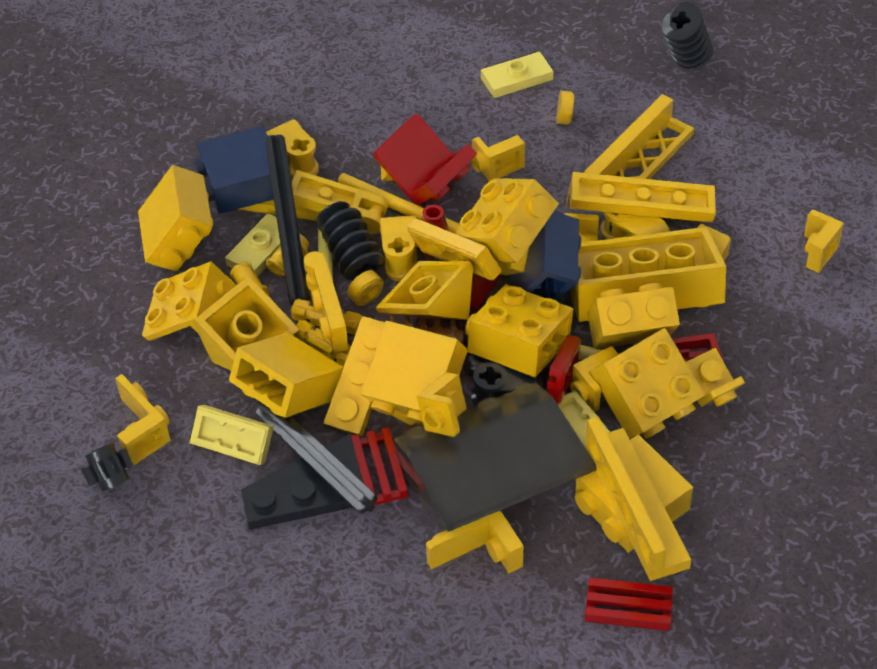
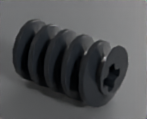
[662,2,713,68]
[316,201,384,280]

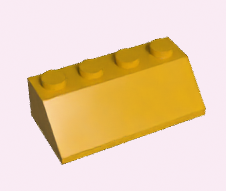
[570,227,727,322]

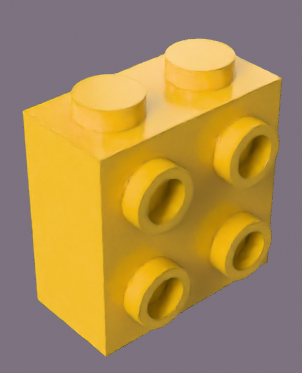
[138,165,213,271]
[455,178,559,263]
[587,283,680,349]
[465,284,573,377]
[360,320,468,425]
[589,328,705,439]
[229,333,343,418]
[575,434,693,553]

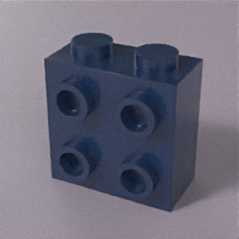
[193,126,274,214]
[510,211,581,303]

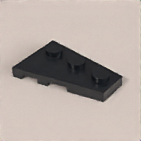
[241,433,363,530]

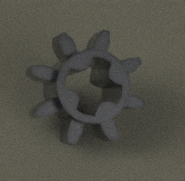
[81,443,133,492]

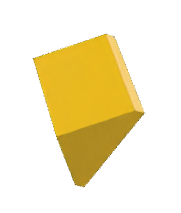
[376,261,473,320]
[193,275,300,371]

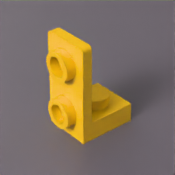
[115,374,171,466]
[426,509,524,573]

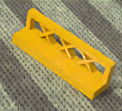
[584,94,694,179]
[566,172,716,223]
[585,416,691,581]

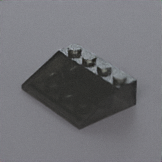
[393,382,597,532]

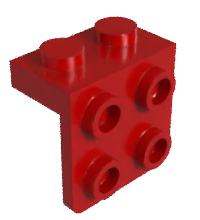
[374,114,477,206]

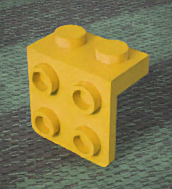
[142,261,236,341]

